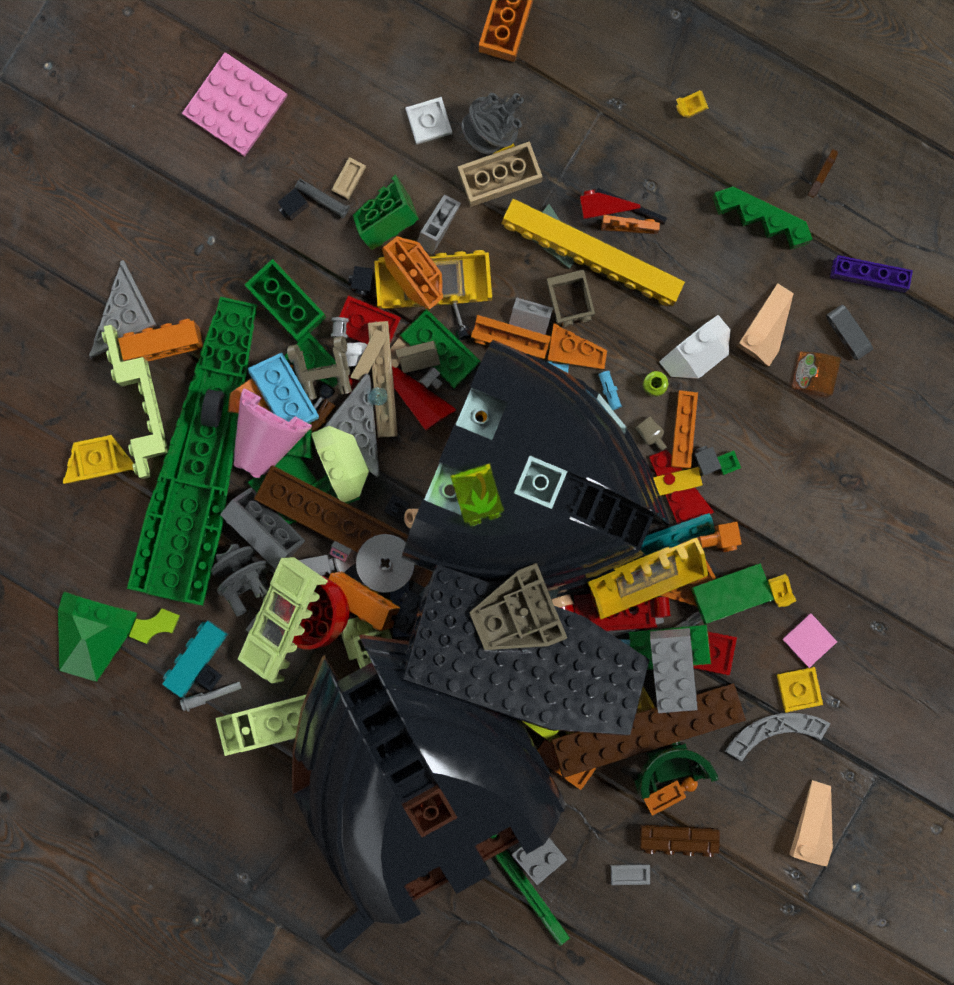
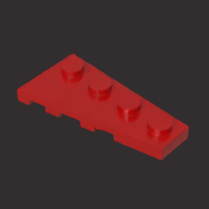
[649,449,714,525]

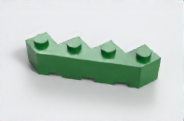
[712,187,813,250]

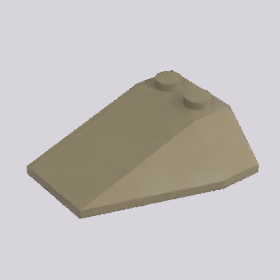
[469,563,567,650]

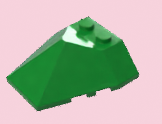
[58,592,137,682]

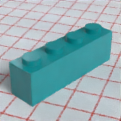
[162,621,228,698]

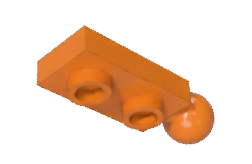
[643,776,698,816]

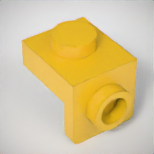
[676,90,709,118]
[768,574,796,607]

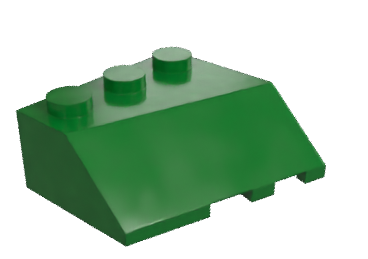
[353,174,419,250]

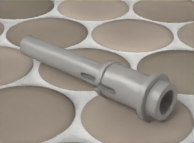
[180,682,242,712]

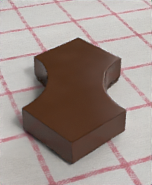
[808,149,838,198]

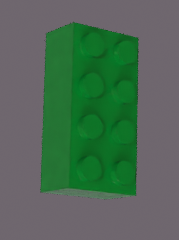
[245,259,326,342]
[629,625,711,670]

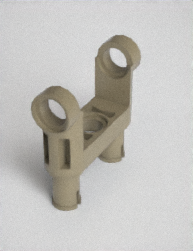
[287,336,352,400]

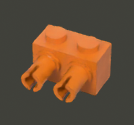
[697,522,742,552]

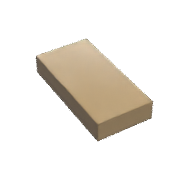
[332,157,366,200]

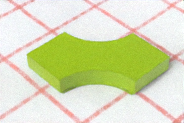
[129,608,180,644]

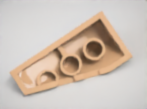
[736,283,794,367]
[790,780,833,867]

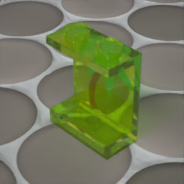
[450,464,504,526]

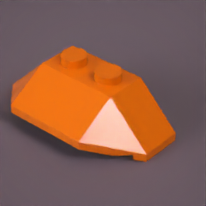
[382,236,443,310]

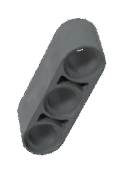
[826,304,873,360]

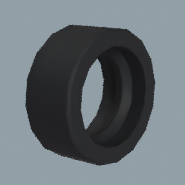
[201,389,224,428]

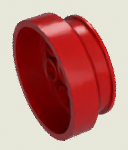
[276,575,349,649]

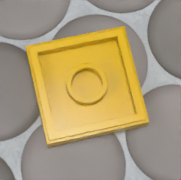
[776,667,823,713]

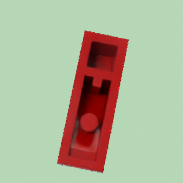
[580,190,641,219]

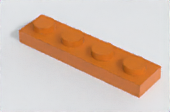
[671,390,698,469]

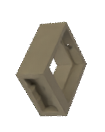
[546,270,595,327]

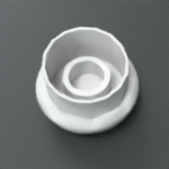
[346,342,368,366]

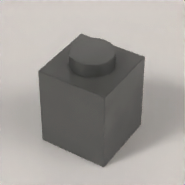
[693,445,722,476]

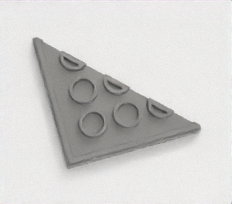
[89,260,157,358]
[324,373,380,477]

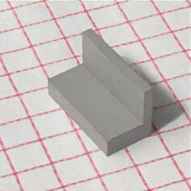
[509,298,553,335]

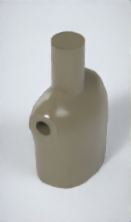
[635,416,667,451]

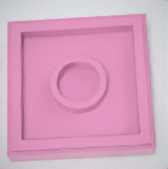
[782,613,837,668]

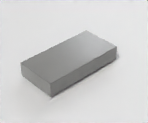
[610,864,650,885]

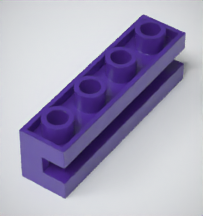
[830,255,913,293]

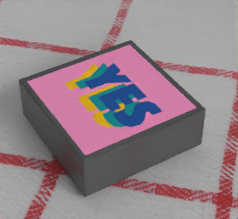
[329,541,351,563]

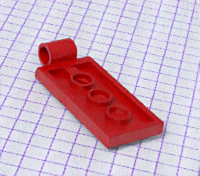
[574,593,671,632]

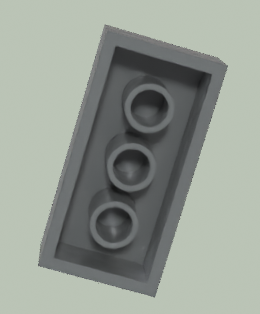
[220,488,305,569]

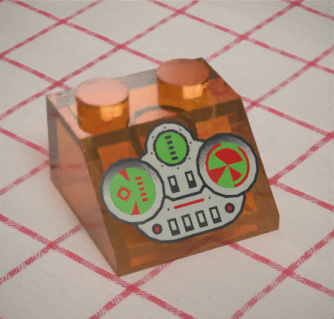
[791,352,841,398]

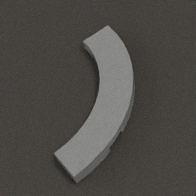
[725,713,831,761]

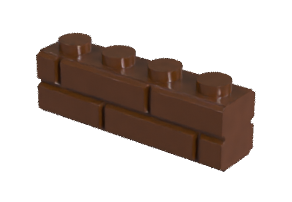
[639,824,720,857]

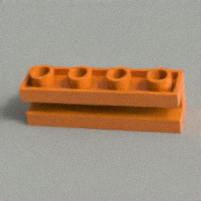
[471,315,551,359]
[327,571,400,631]

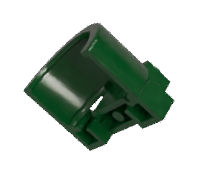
[634,741,719,799]

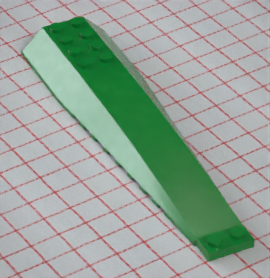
[127,296,258,606]

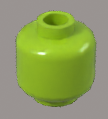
[643,371,669,397]

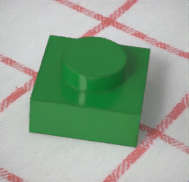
[717,450,741,476]

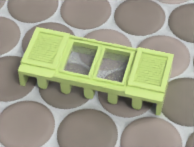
[238,557,328,683]

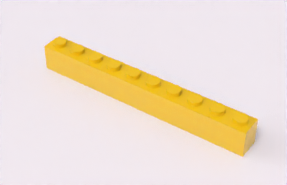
[501,199,685,306]

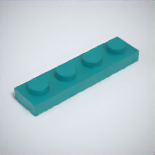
[641,513,715,555]

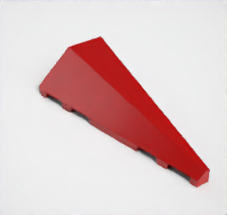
[392,366,456,431]

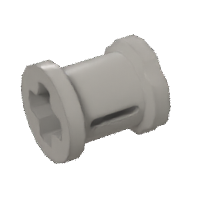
[331,317,349,339]

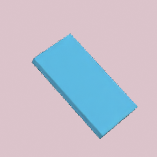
[248,353,319,424]

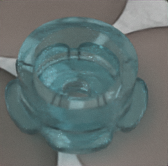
[369,387,387,406]

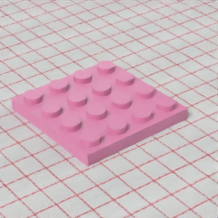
[182,52,288,157]

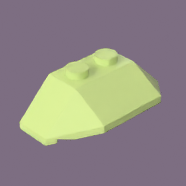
[311,426,369,502]

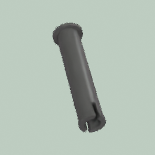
[295,178,350,219]

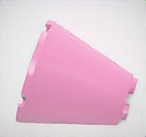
[233,388,312,478]

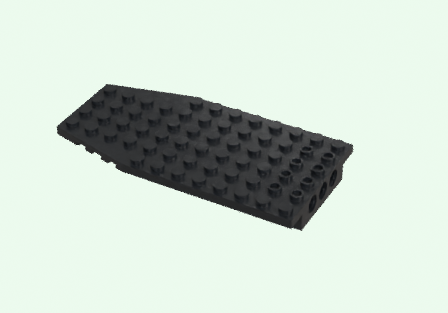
[401,565,649,736]

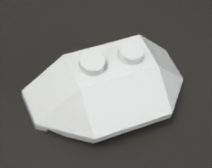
[659,315,730,379]

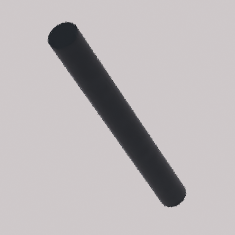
[596,188,667,224]

